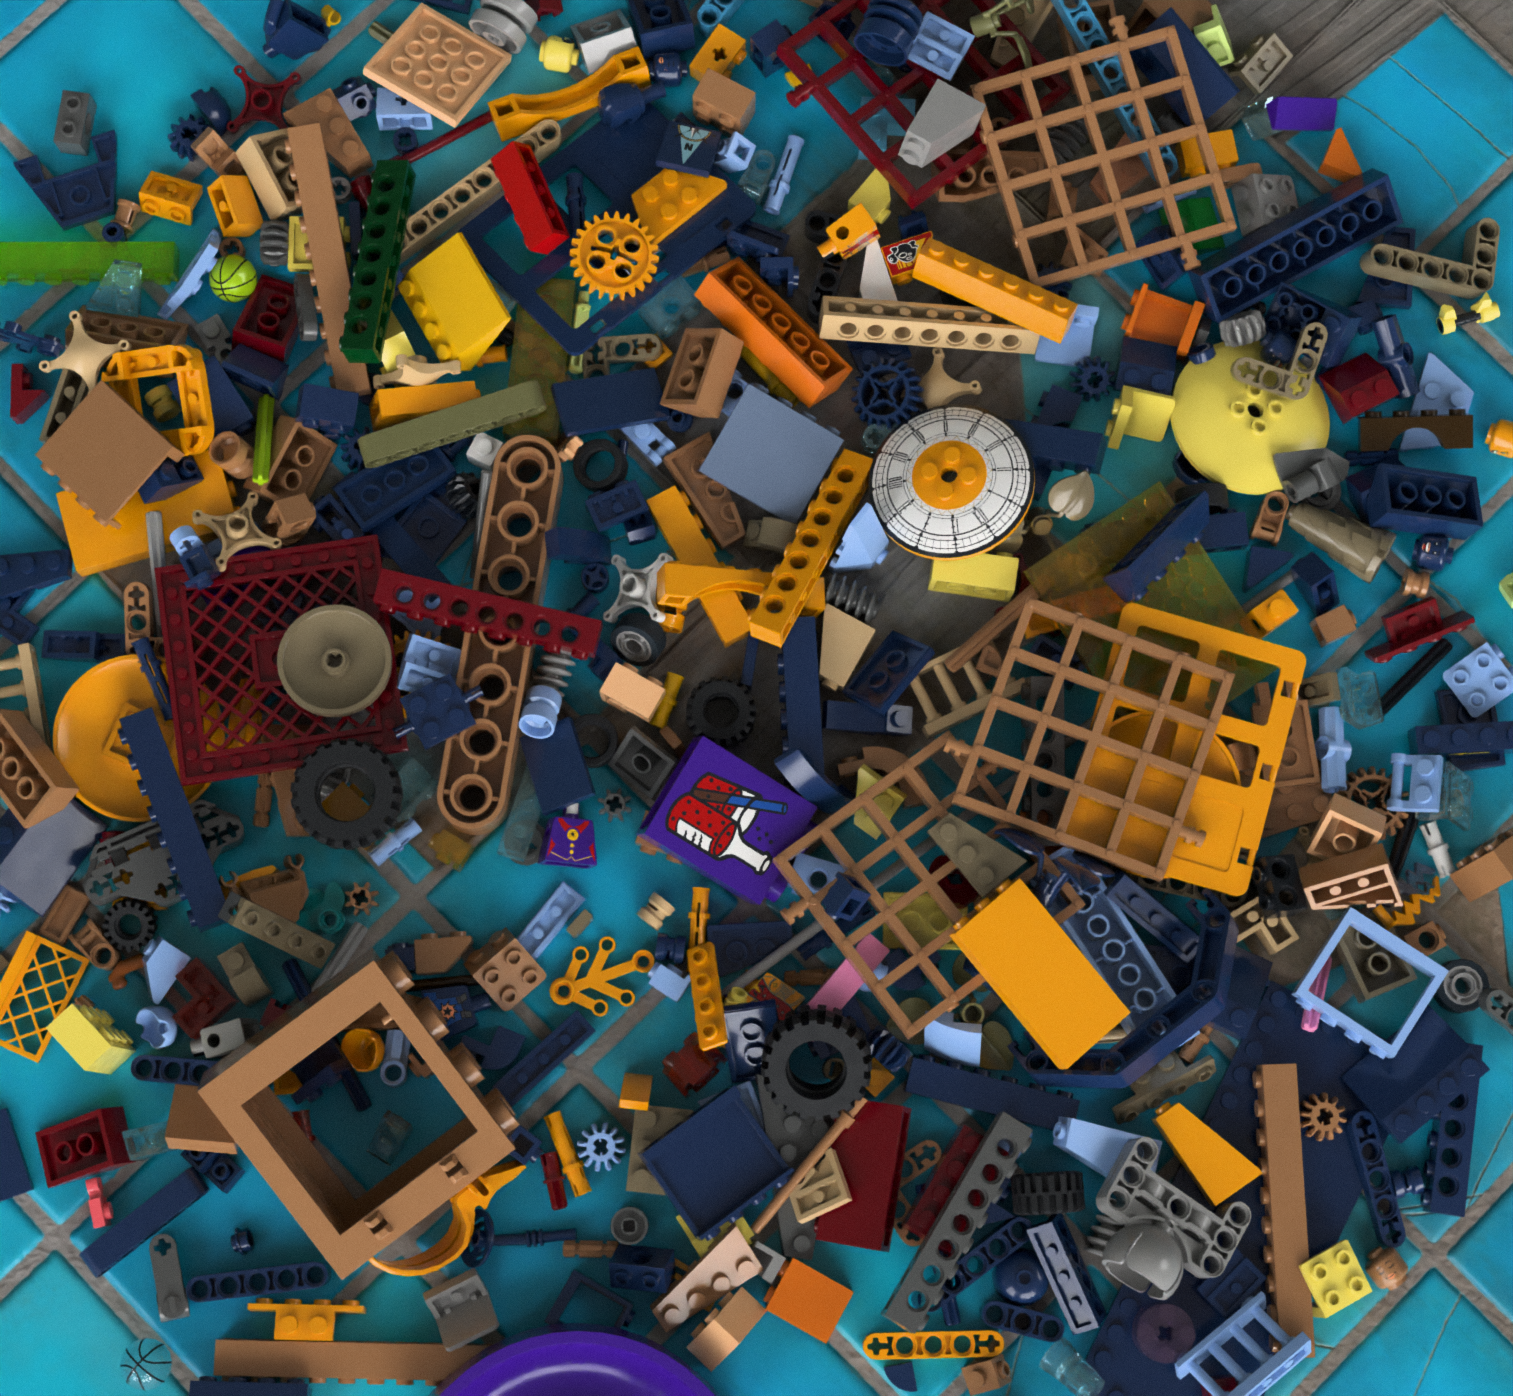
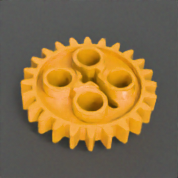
[569,211,659,301]

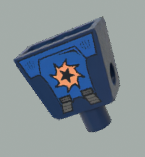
[421,985,492,1042]

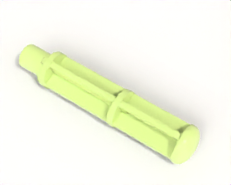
[568,291,591,374]

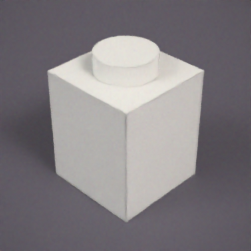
[466,432,504,472]

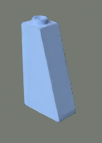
[1053,1116,1162,1182]

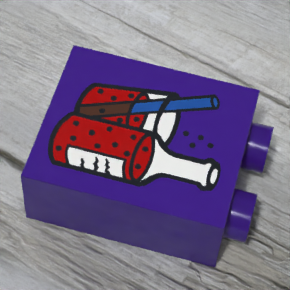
[636,736,818,905]

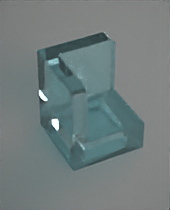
[1242,96,1282,141]

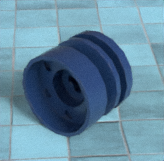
[853,0,923,66]

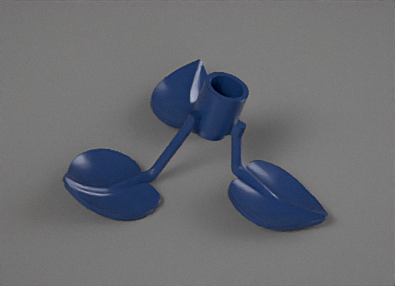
[994,828,1116,908]

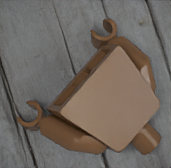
[218,854,309,922]

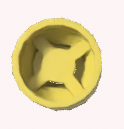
[144,385,181,423]

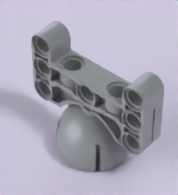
[1096,1137,1251,1300]

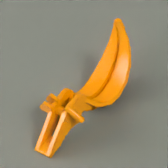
[368,1160,526,1276]

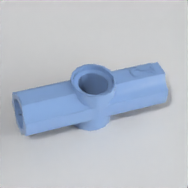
[1315,706,1352,793]

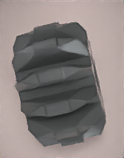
[260,219,289,267]

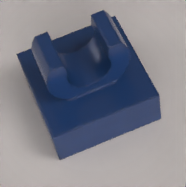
[897,210,928,241]

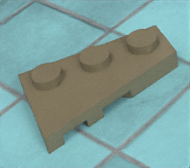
[927,813,1027,898]

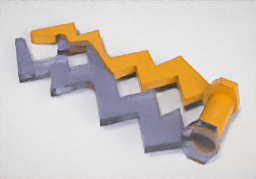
[1366,862,1441,931]

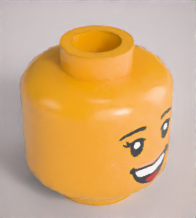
[1485,419,1513,458]

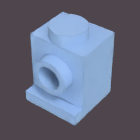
[713,131,756,174]
[647,962,691,1003]

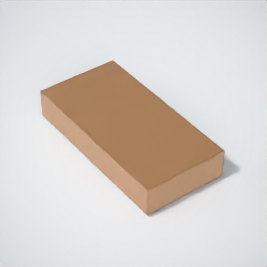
[38,884,91,947]

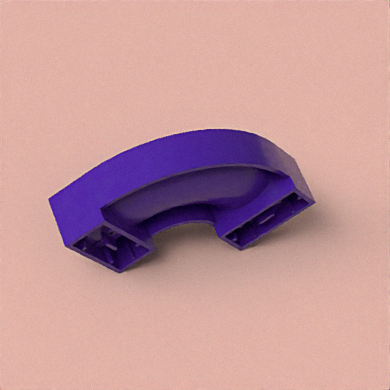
[428,1323,721,1396]

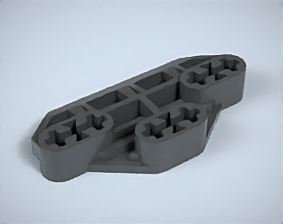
[82,799,245,908]

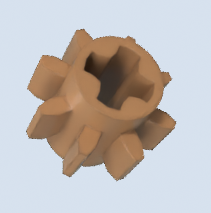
[345,882,380,916]

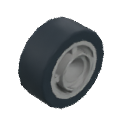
[610,613,666,666]
[1433,959,1490,1014]

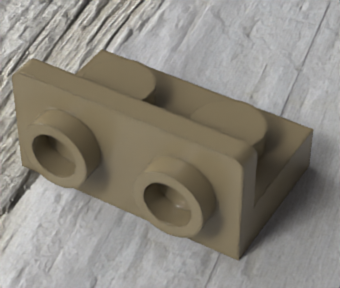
[1228,33,1293,95]

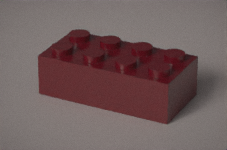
[900,1125,1008,1255]

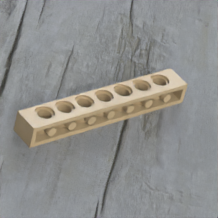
[819,296,1040,354]

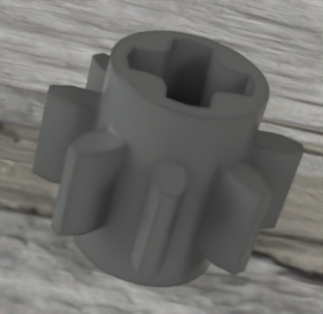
[598,788,632,823]

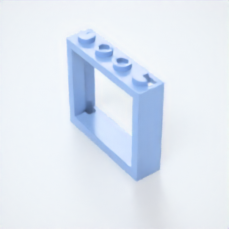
[1291,907,1449,1059]

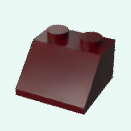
[1318,352,1400,424]

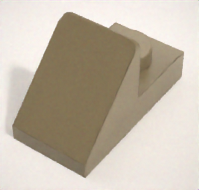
[1298,672,1341,709]

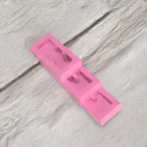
[806,934,890,1042]

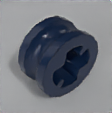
[393,128,418,155]

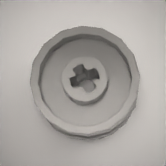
[468,0,538,54]

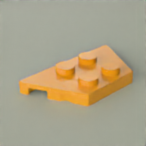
[631,168,727,245]

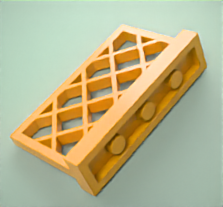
[0,931,90,1063]

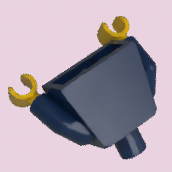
[263,0,341,60]

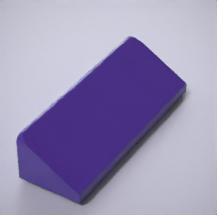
[1266,96,1337,131]

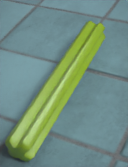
[252,394,275,486]

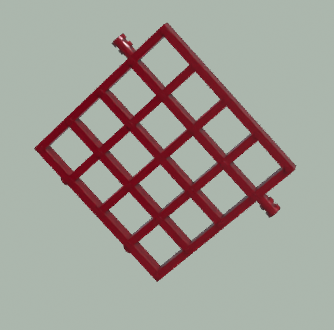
[776,0,1071,209]

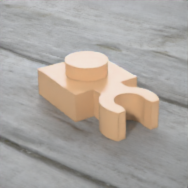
[556,435,584,462]

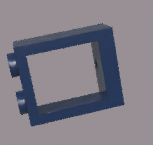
[544,1269,636,1328]

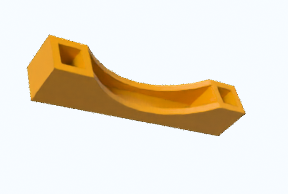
[487,46,651,142]
[657,561,826,618]

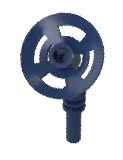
[461,1209,577,1268]

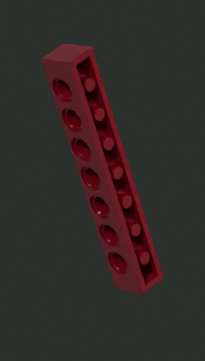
[373,568,603,660]

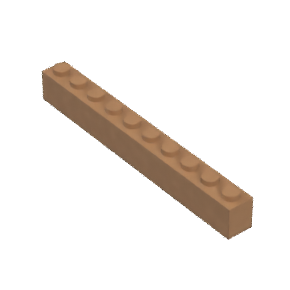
[284,122,373,396]
[1252,1063,1315,1358]
[213,1338,493,1386]

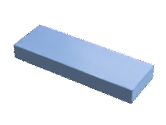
[516,881,585,961]

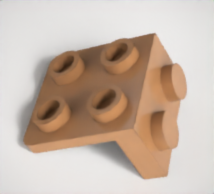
[463,927,547,1011]

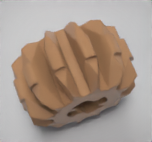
[1299,1092,1347,1141]

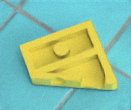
[854,764,908,840]

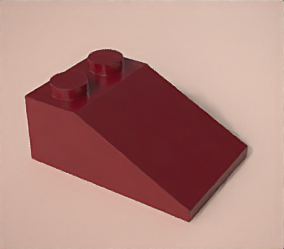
[231,274,299,364]
[35,1106,136,1188]

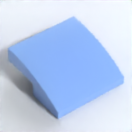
[907,11,975,81]
[397,633,462,693]
[924,1011,982,1067]

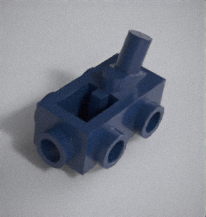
[312,493,365,542]

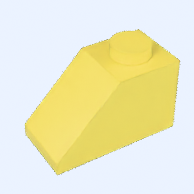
[847,169,891,224]

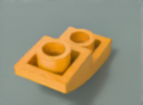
[619,1072,653,1111]

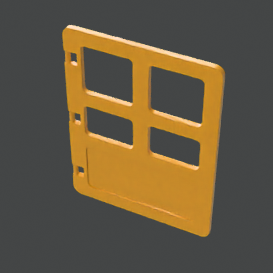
[1066,603,1306,896]

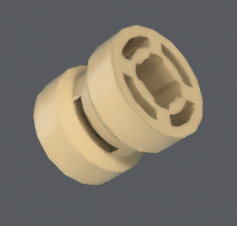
[636,892,675,931]

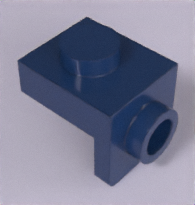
[179,544,221,590]

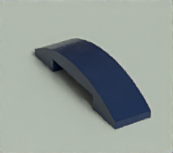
[774,746,856,815]

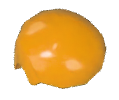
[341,1028,385,1072]

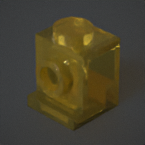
[428,829,474,873]

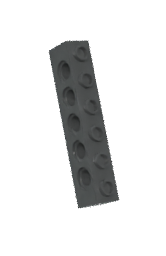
[1021,676,1065,846]

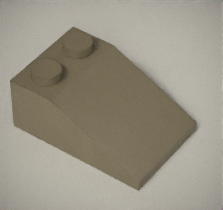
[1329,903,1418,1004]

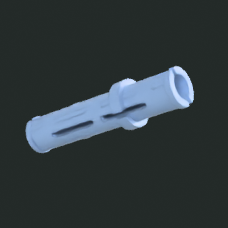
[763,135,804,215]

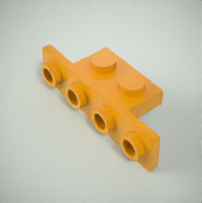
[687,942,728,1051]
[247,1298,367,1342]

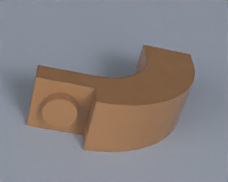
[836,746,929,810]

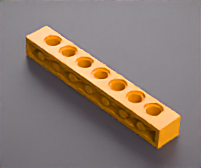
[747,448,873,648]

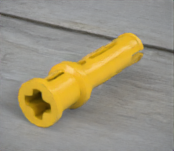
[740,345,800,409]

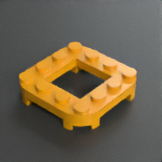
[101,344,215,458]

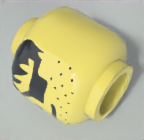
[539,35,580,73]

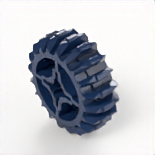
[850,357,925,432]

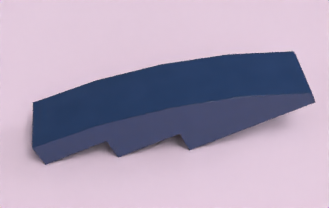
[41,630,157,663]

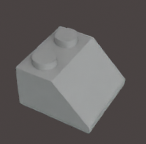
[570,9,637,74]

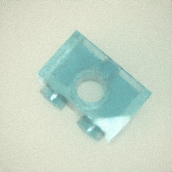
[638,275,701,339]

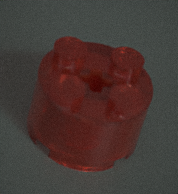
[662,1031,728,1098]

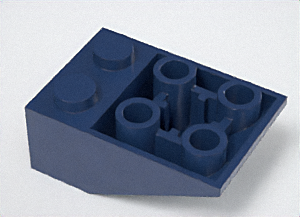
[1264,281,1363,368]

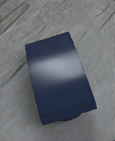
[180,1150,246,1194]

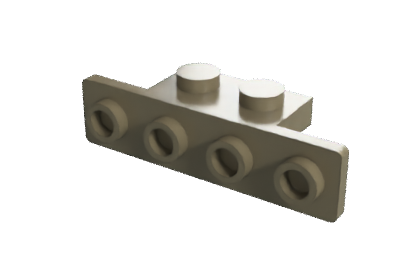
[1112,1050,1216,1125]

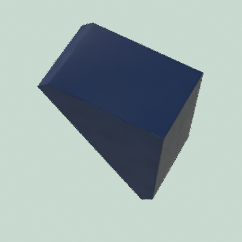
[1242,546,1294,593]

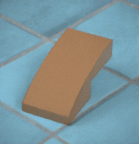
[190,127,246,177]

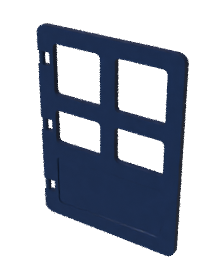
[458,103,756,356]

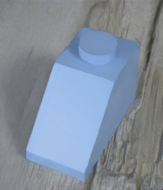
[142,935,191,1005]

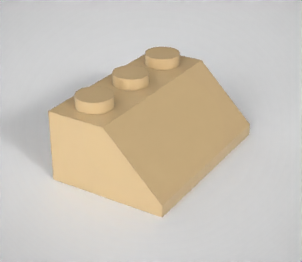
[235,127,303,221]

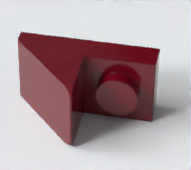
[10,363,50,424]

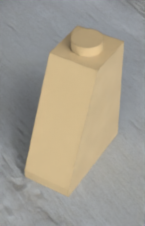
[819,603,876,692]

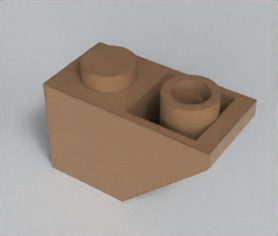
[414,931,474,976]

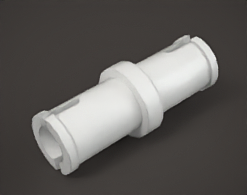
[1419,820,1456,878]

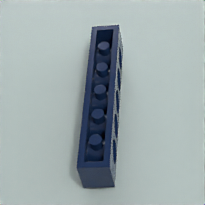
[1420,1043,1483,1217]

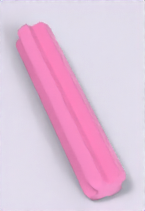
[1301,956,1332,1032]

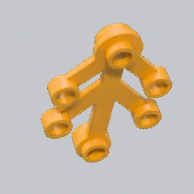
[549,936,655,1017]

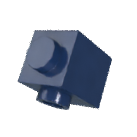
[509,1124,543,1165]

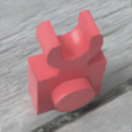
[85,1177,114,1229]

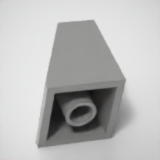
[898,79,986,168]

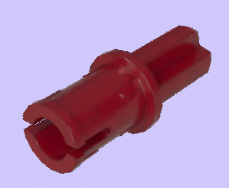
[540,1151,568,1210]

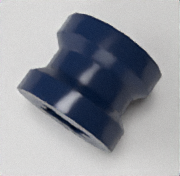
[581,563,609,594]

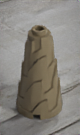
[1285,503,1397,584]

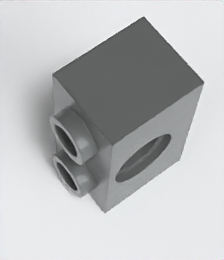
[53,90,97,156]

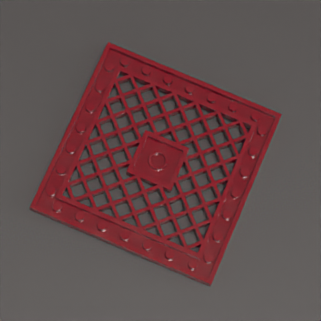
[154,534,409,786]

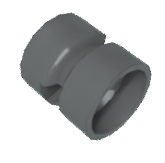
[610,1206,649,1245]

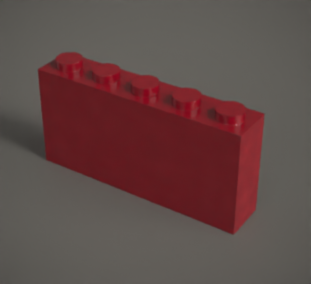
[814,1101,912,1252]

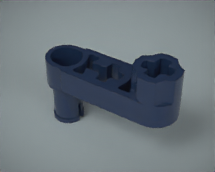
[565,591,624,682]

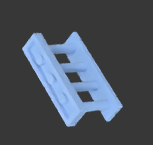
[1175,1291,1312,1396]

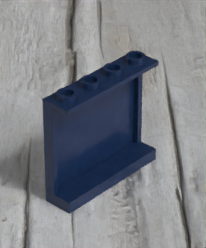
[637,1085,794,1241]

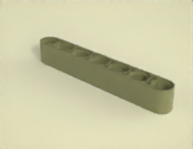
[357,380,547,468]

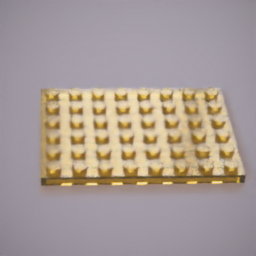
[1023,481,1278,719]

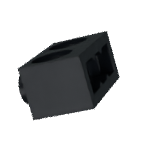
[1252,854,1308,919]

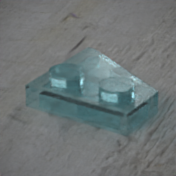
[86,259,142,317]

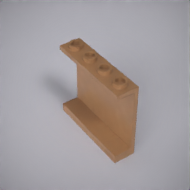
[35,380,185,530]

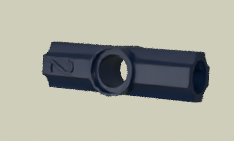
[1371,314,1420,400]

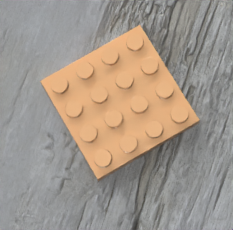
[363,2,512,128]

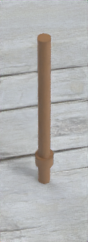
[750,1096,868,1234]

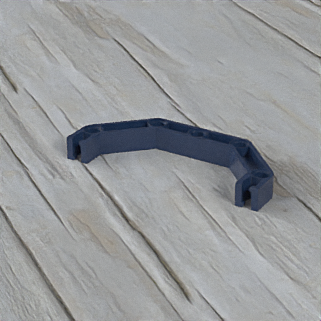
[1007,888,1239,1089]

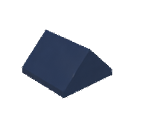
[221,343,289,401]

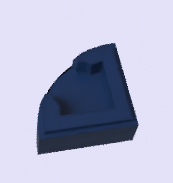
[883,1361,917,1392]

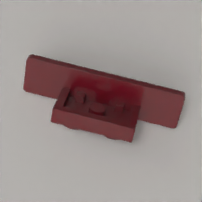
[1364,596,1475,663]

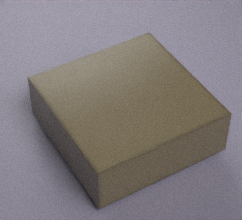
[566,909,594,939]

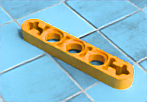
[862,1329,1004,1360]

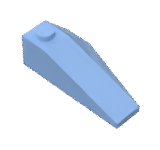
[828,502,889,574]

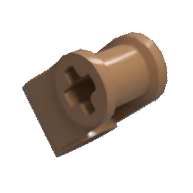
[1249,491,1289,547]
[68,917,122,971]

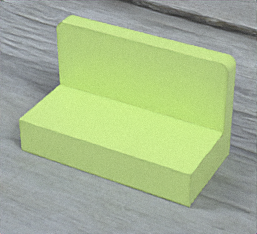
[1193,4,1235,67]

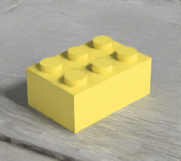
[928,552,1019,602]

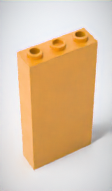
[56,450,241,577]
[949,878,1131,1069]

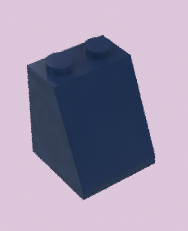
[167,355,257,449]

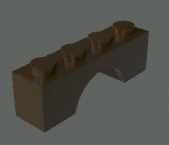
[1358,408,1473,451]

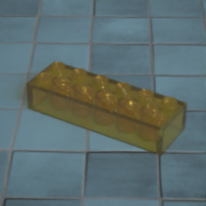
[503,278,577,447]

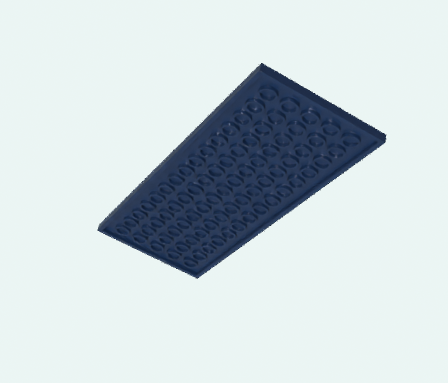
[1069,980,1389,1396]

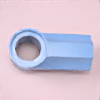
[380,1029,411,1088]

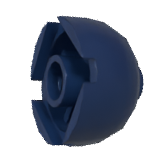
[992,1248,1050,1306]

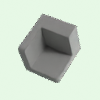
[751,1240,786,1284]

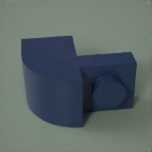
[881,947,942,991]
[461,1025,527,1071]

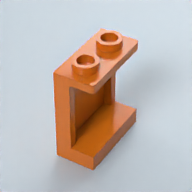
[1121,283,1205,361]
[763,1257,854,1344]

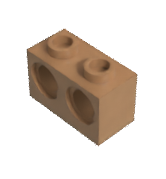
[261,493,316,547]

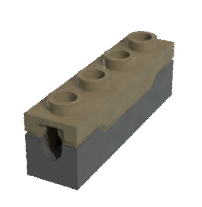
[218,891,335,969]

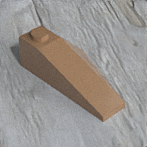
[931,148,1044,203]

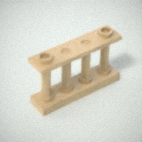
[910,633,1025,739]
[0,643,54,754]

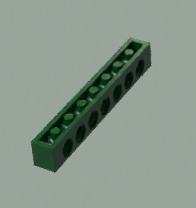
[339,160,416,363]

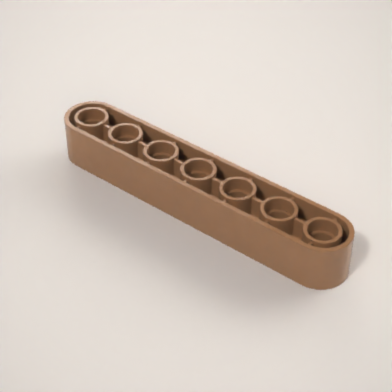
[437,435,564,835]

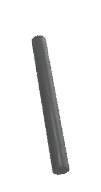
[470,470,492,579]

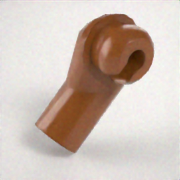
[108,953,144,990]

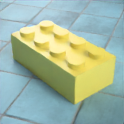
[46,1003,136,1075]

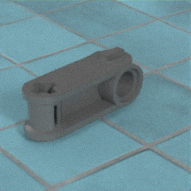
[149,1234,190,1323]

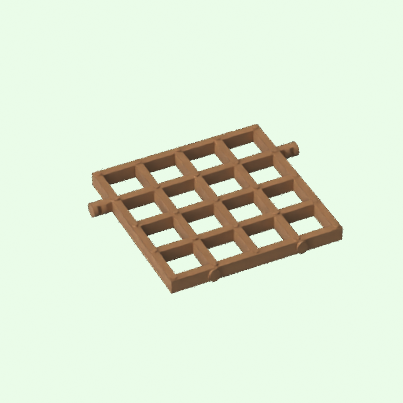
[969,15,1237,288]
[943,597,1235,882]
[772,730,1086,1040]

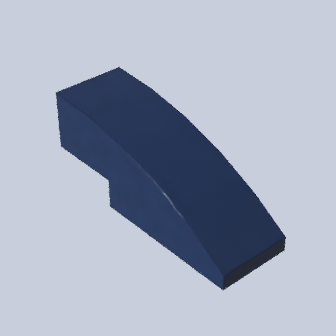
[544,527,612,566]

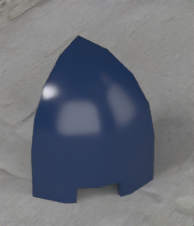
[190,87,231,137]

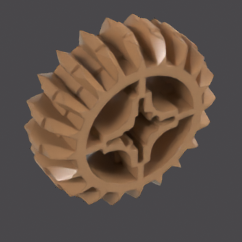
[1336,766,1409,841]

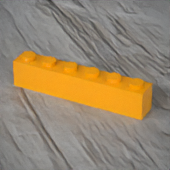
[912,237,1078,344]
[646,485,751,648]

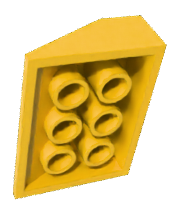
[397,232,512,371]

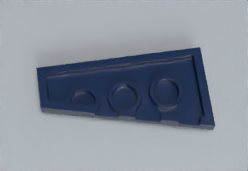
[0,549,73,600]

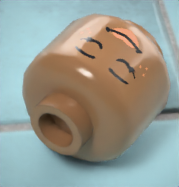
[1365,1246,1408,1291]

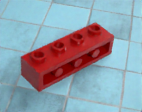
[491,141,570,255]

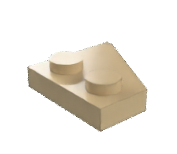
[789,1148,852,1224]

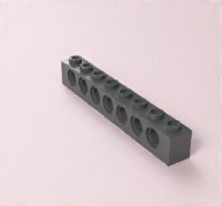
[880,1111,1033,1334]

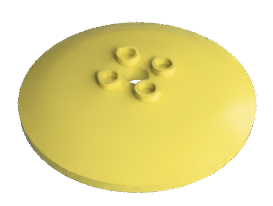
[1170,341,1330,495]

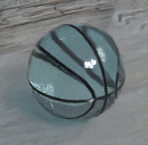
[120,1338,172,1391]

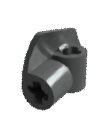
[1273,448,1350,503]

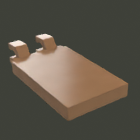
[1250,681,1321,789]

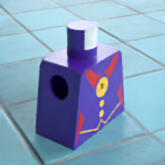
[538,803,597,869]

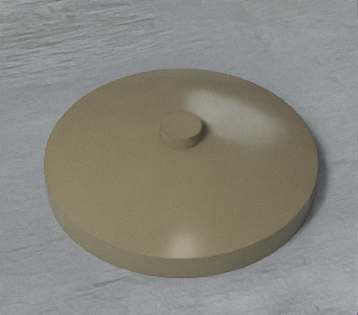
[277,604,392,717]

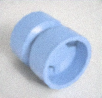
[519,685,562,739]

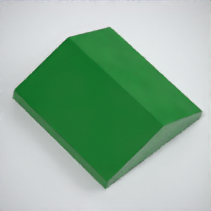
[1158,197,1225,255]

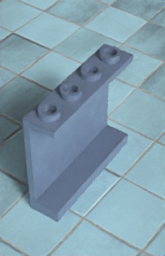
[697,382,844,524]

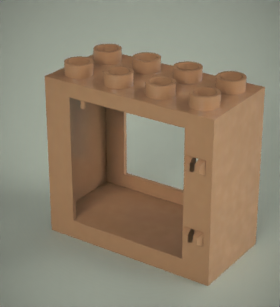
[197,948,520,1280]

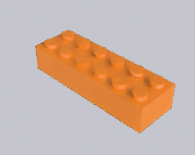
[694,256,853,408]

